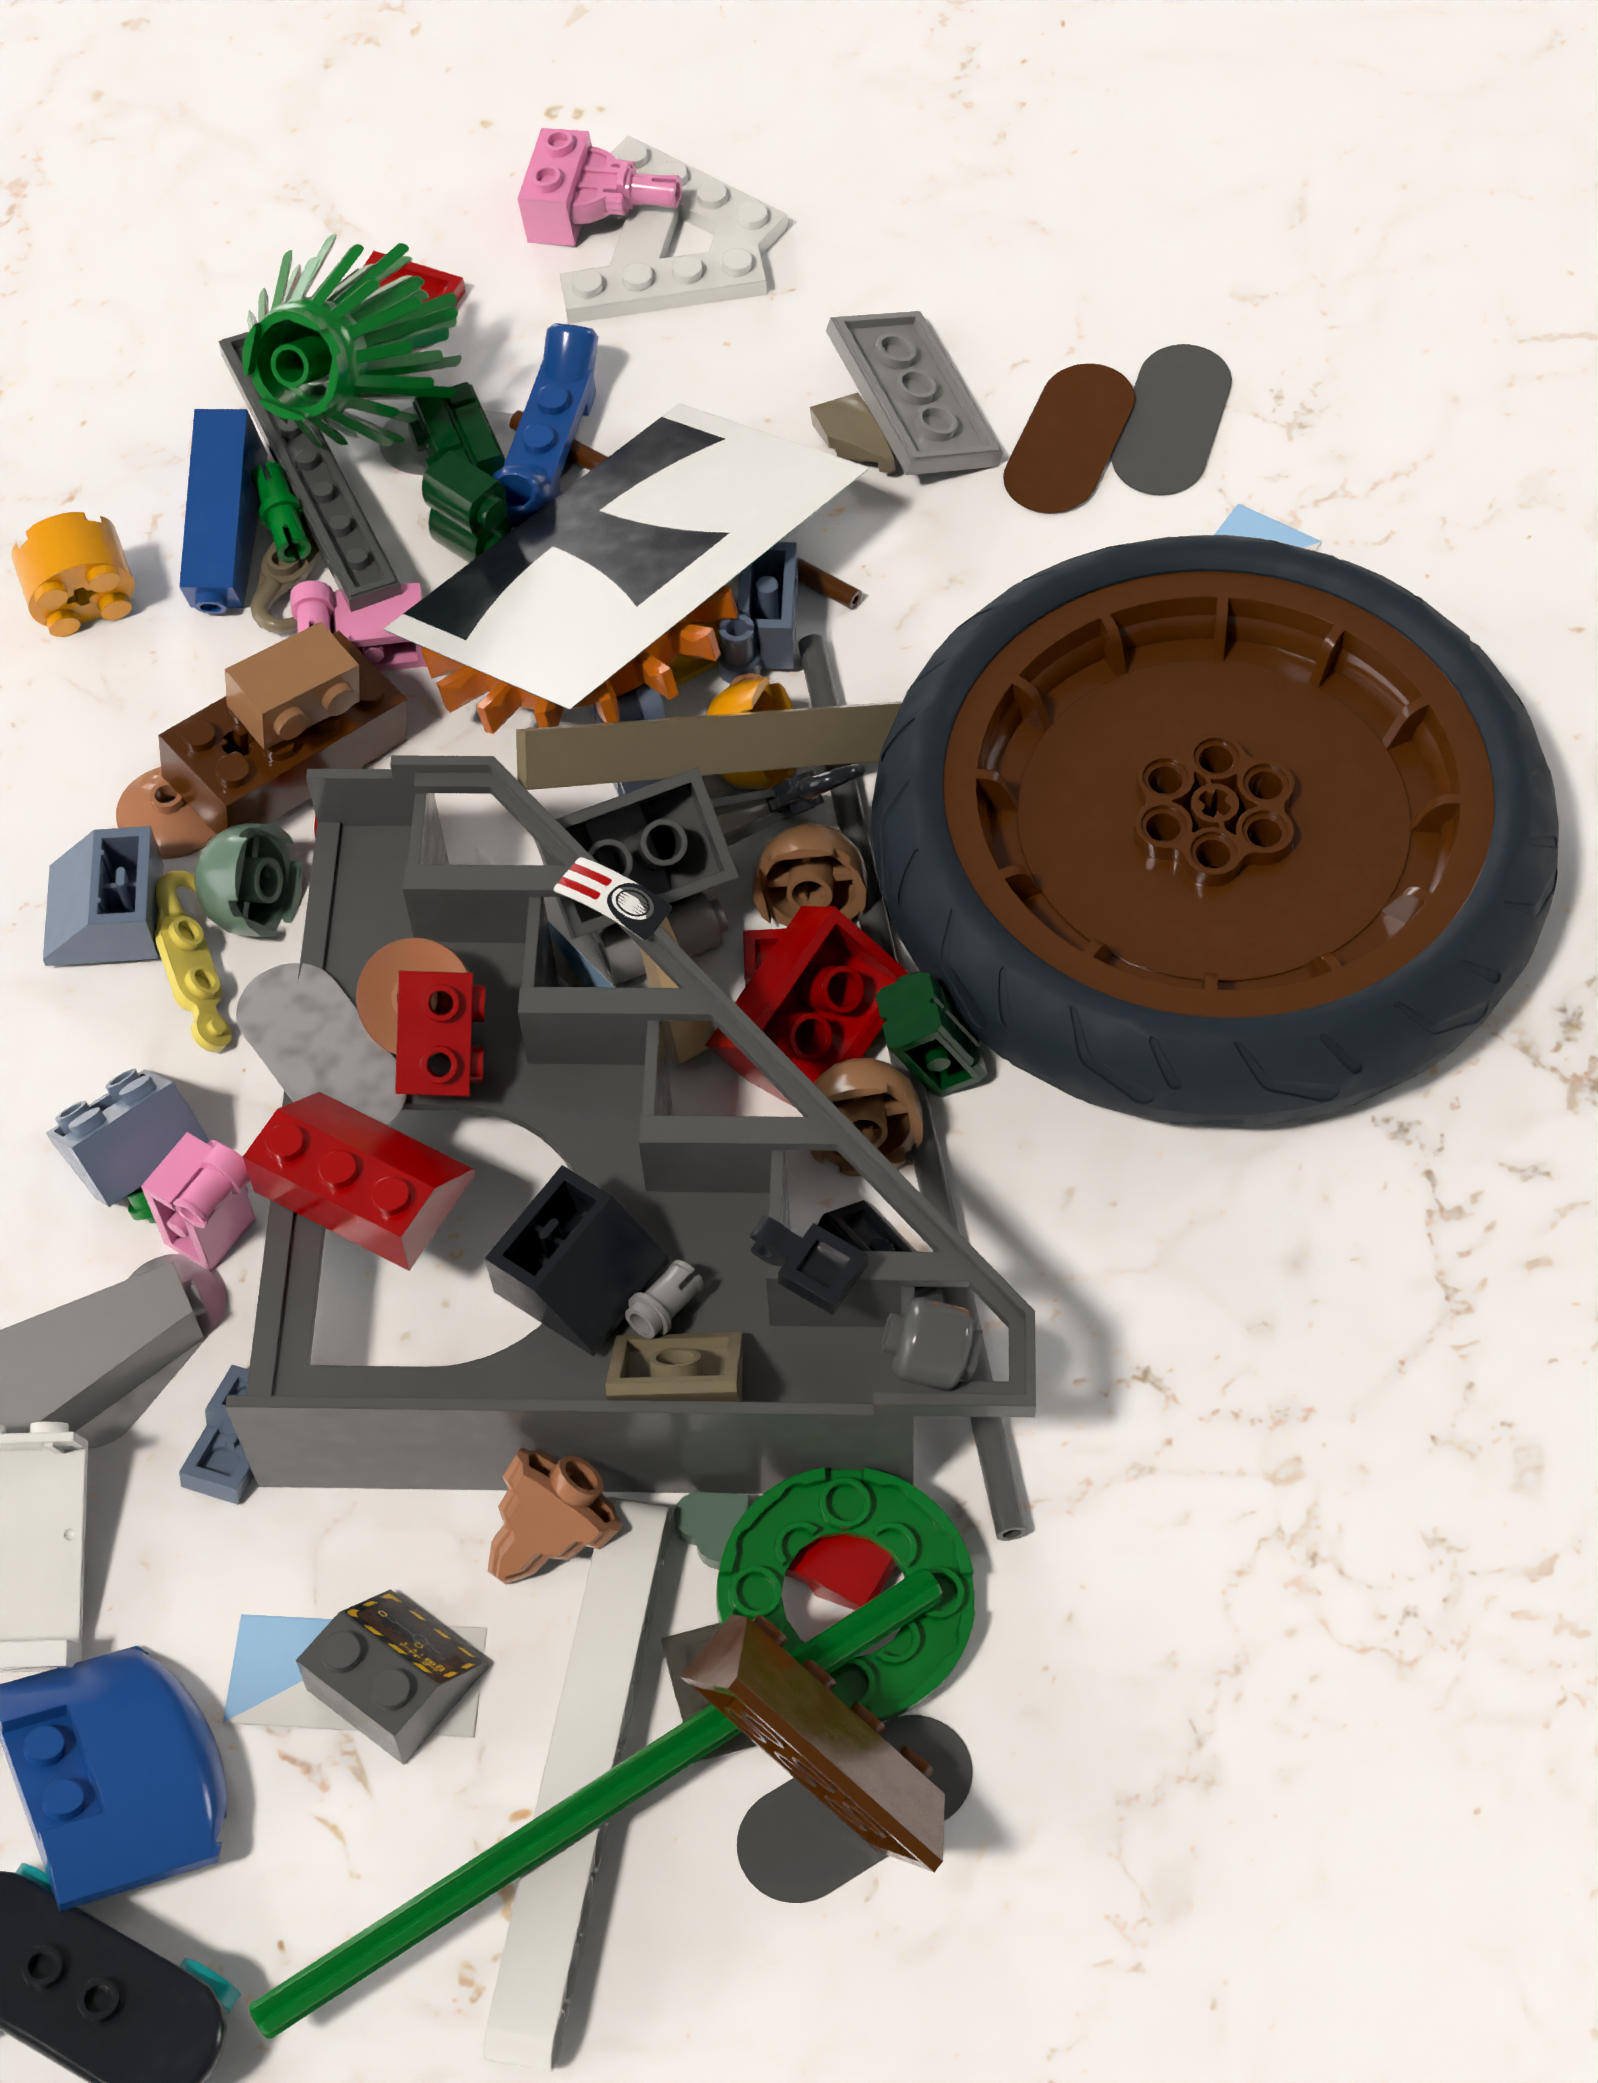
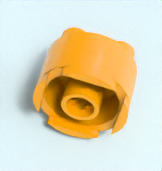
[11,512,135,637]

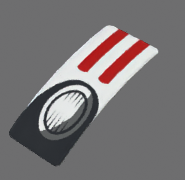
[554,857,672,940]

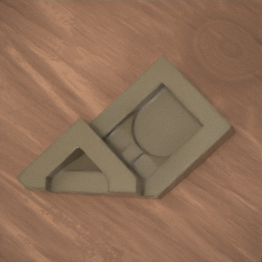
[809,392,896,473]

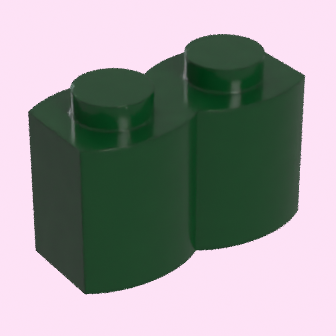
[422,450,512,563]

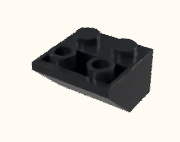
[484,1165,669,1357]

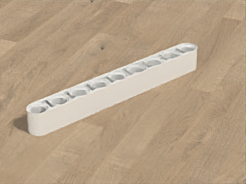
[483,1497,672,2072]

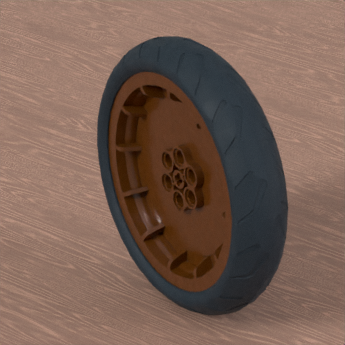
[871,535,1559,1126]

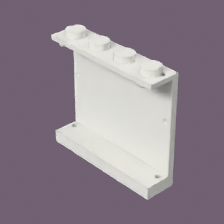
[0,1422,88,1673]

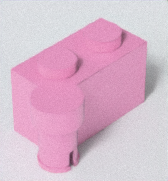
[290,581,427,672]
[141,1132,256,1272]

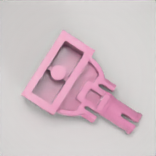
[517,128,682,246]

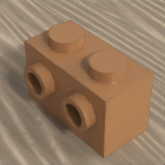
[225,622,360,750]

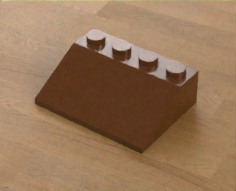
[680,1614,945,1873]

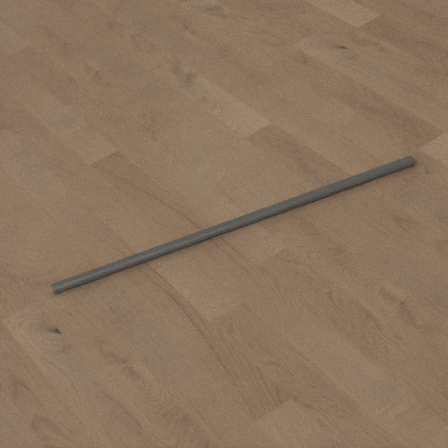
[798,634,1027,1541]

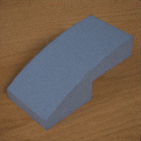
[179,1365,254,1505]

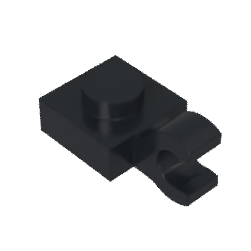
[750,1215,868,1315]

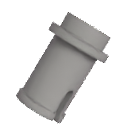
[625,1260,704,1339]

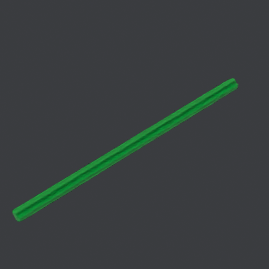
[248,1568,942,2039]

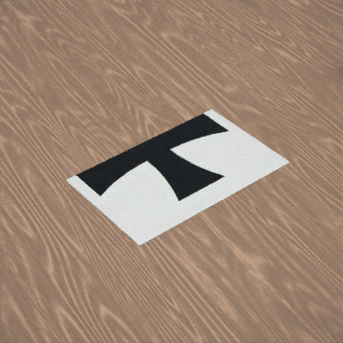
[383,403,870,710]

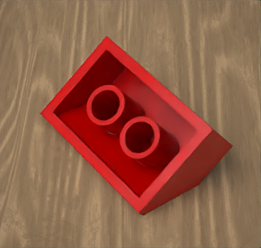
[705,906,910,1107]
[243,1092,475,1271]

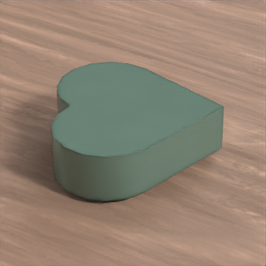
[674,1492,749,1570]

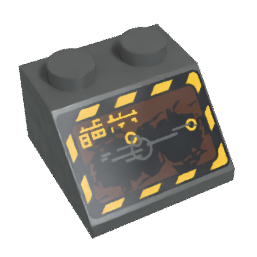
[296,1589,489,1765]

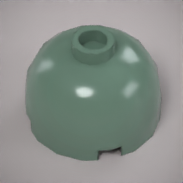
[194,823,303,937]

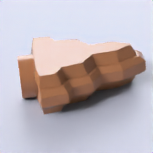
[487,1448,623,1585]

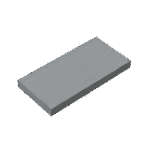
[826,311,1003,475]

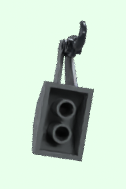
[533,763,865,940]

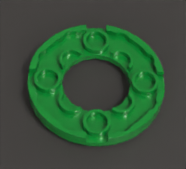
[716,1467,975,1722]

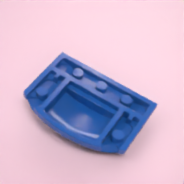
[0,1646,227,1912]

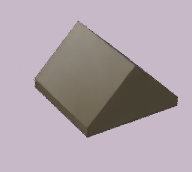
[605,1332,743,1402]

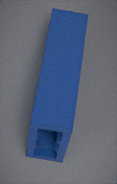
[179,409,268,614]

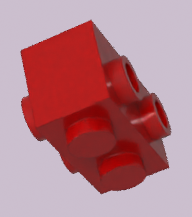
[395,970,486,1096]

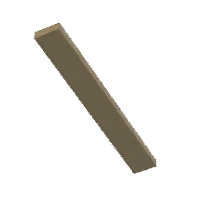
[516,701,903,790]

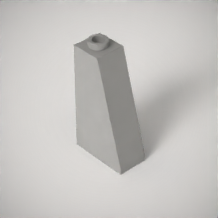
[0,1262,207,1433]

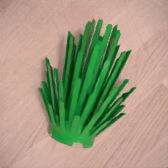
[242,234,462,450]

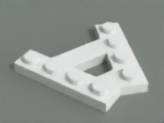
[559,135,788,324]

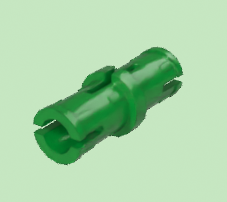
[251,461,311,563]

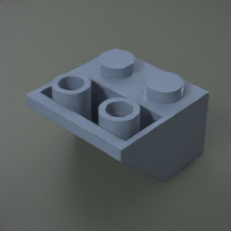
[43,826,164,966]
[46,1068,210,1207]

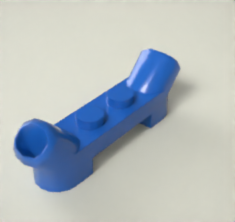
[492,323,599,527]

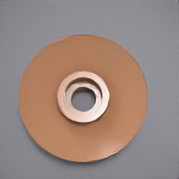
[116,767,217,859]
[356,938,469,1056]

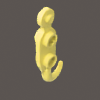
[154,870,232,1052]

